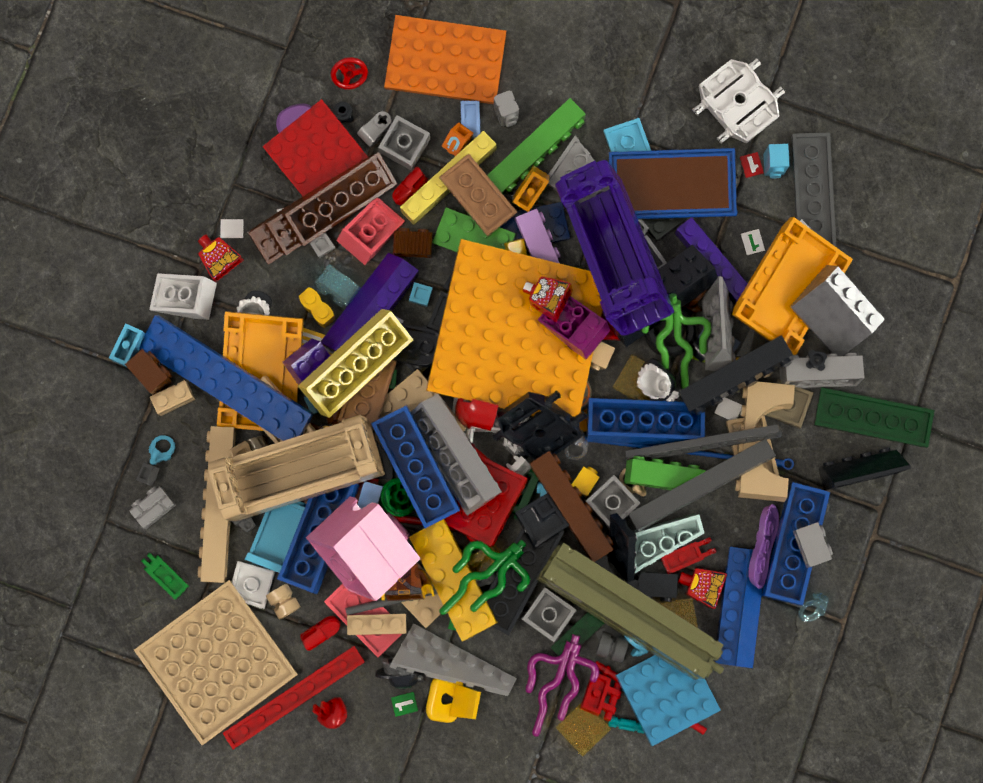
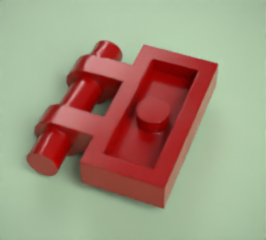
[580,674,622,721]

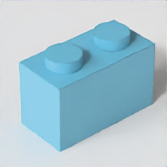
[763,144,789,178]
[109,323,145,367]

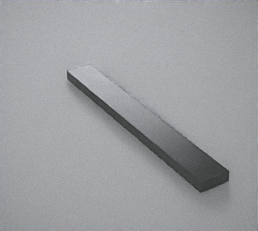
[625,424,782,461]
[629,439,776,532]

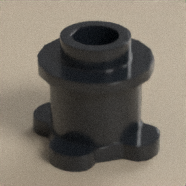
[333,102,354,124]

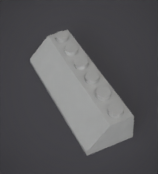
[411,394,502,515]

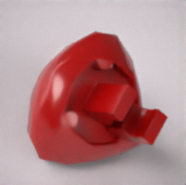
[312,697,347,729]

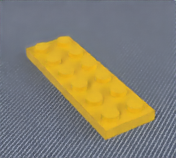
[409,519,497,642]

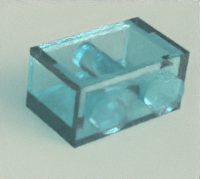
[316,264,361,307]

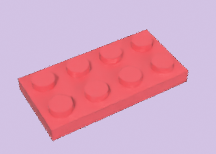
[324,584,402,658]

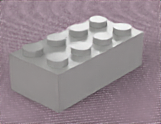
[779,353,864,388]

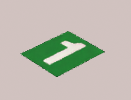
[391,692,418,717]

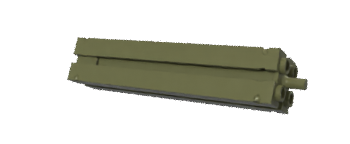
[536,543,724,680]

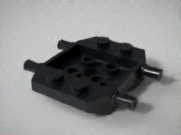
[492,391,587,460]

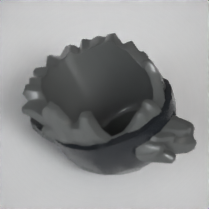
[375,656,426,690]

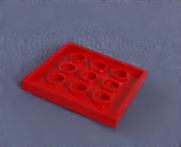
[262,99,368,197]
[445,455,528,548]

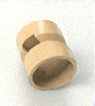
[266,583,301,620]

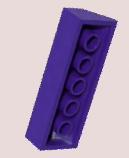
[321,253,419,353]

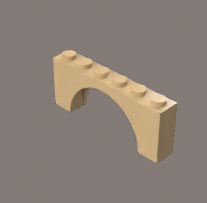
[735,382,795,502]

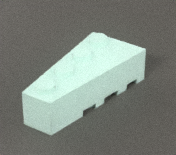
[634,513,704,573]

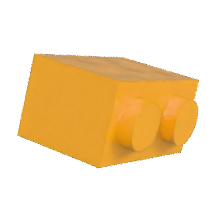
[513,165,549,212]

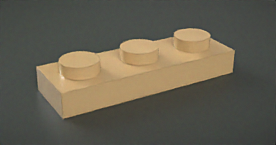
[347,614,406,635]

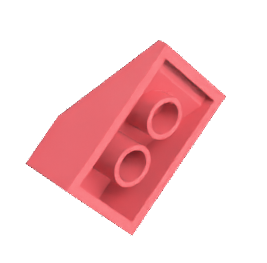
[336,197,405,265]

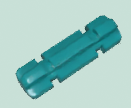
[608,716,644,734]

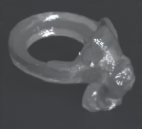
[563,429,589,460]

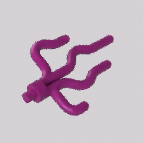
[525,634,599,737]

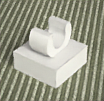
[506,456,531,477]

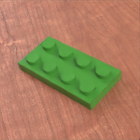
[432,208,517,253]

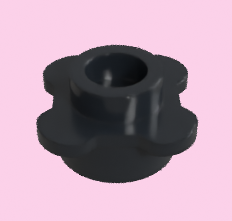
[806,350,827,371]

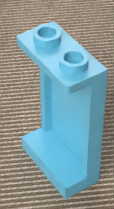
[245,502,306,573]

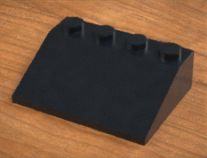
[819,447,911,491]

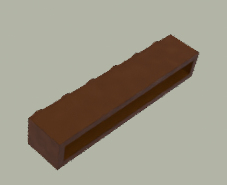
[529,451,614,562]

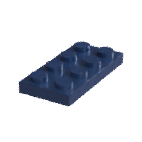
[500,202,570,249]

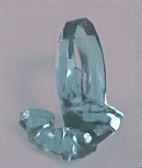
[799,593,829,622]

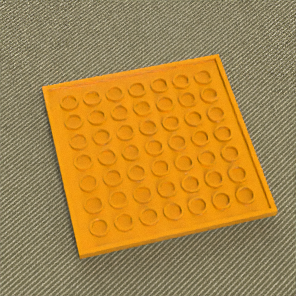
[426,239,602,417]

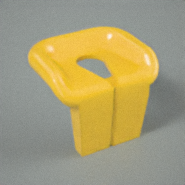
[426,678,481,723]

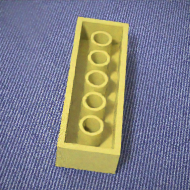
[298,309,413,418]

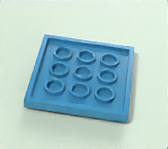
[615,655,721,746]

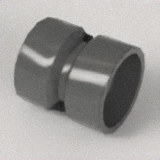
[595,631,629,663]

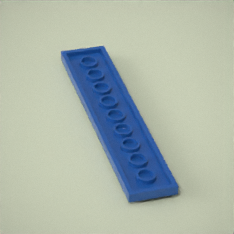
[139,315,314,441]

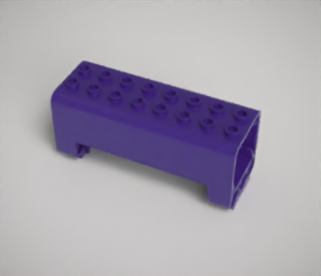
[555,160,674,335]

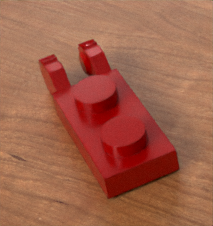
[661,537,717,574]

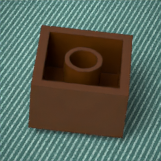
[125,349,174,395]

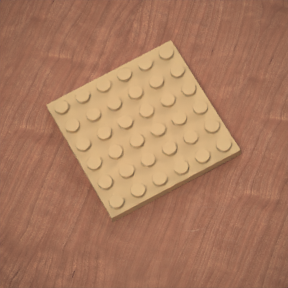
[134,580,298,745]

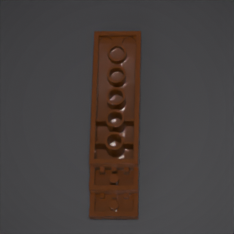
[247,152,397,265]

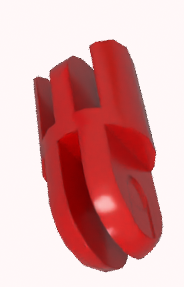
[392,167,428,206]
[300,616,340,651]

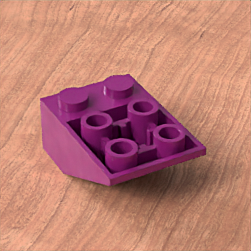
[538,296,610,359]

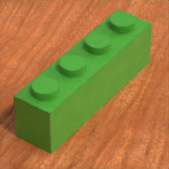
[624,456,706,490]

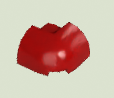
[455,398,499,431]

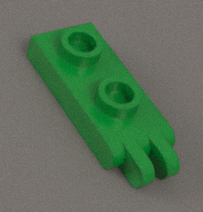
[141,552,189,600]

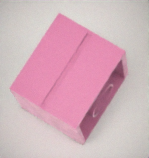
[306,496,421,601]

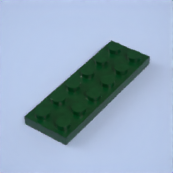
[814,387,935,448]

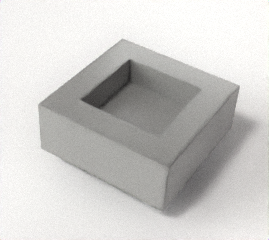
[310,232,335,258]

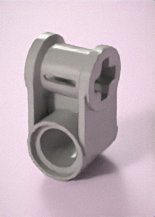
[357,111,392,147]

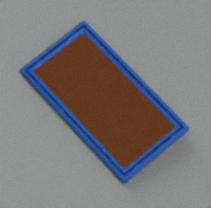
[609,148,738,219]

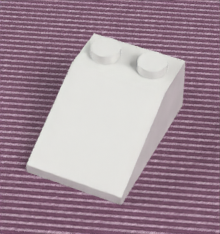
[149,273,217,320]

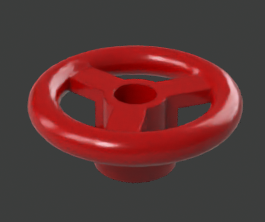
[331,57,368,90]

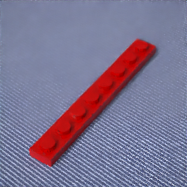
[223,646,365,749]

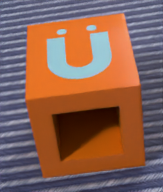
[442,122,474,156]

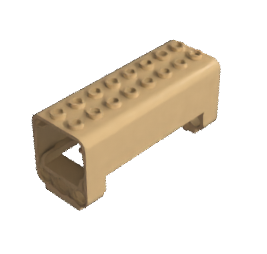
[208,415,385,522]

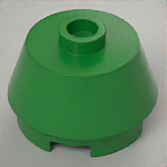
[380,478,414,517]

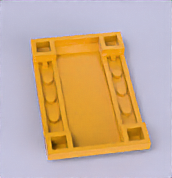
[732,217,853,355]
[217,311,303,431]

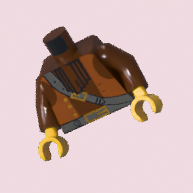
[381,564,435,601]

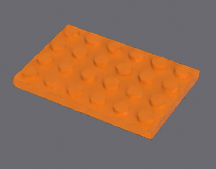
[384,15,506,104]

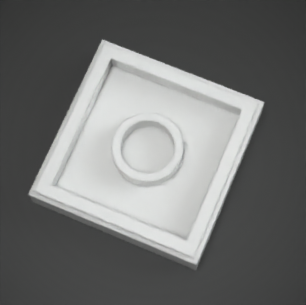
[232,561,275,609]

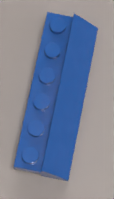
[715,547,763,668]

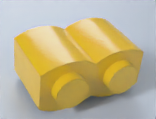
[299,287,335,328]

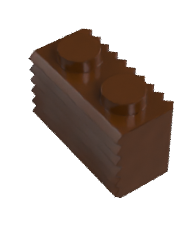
[393,228,433,258]

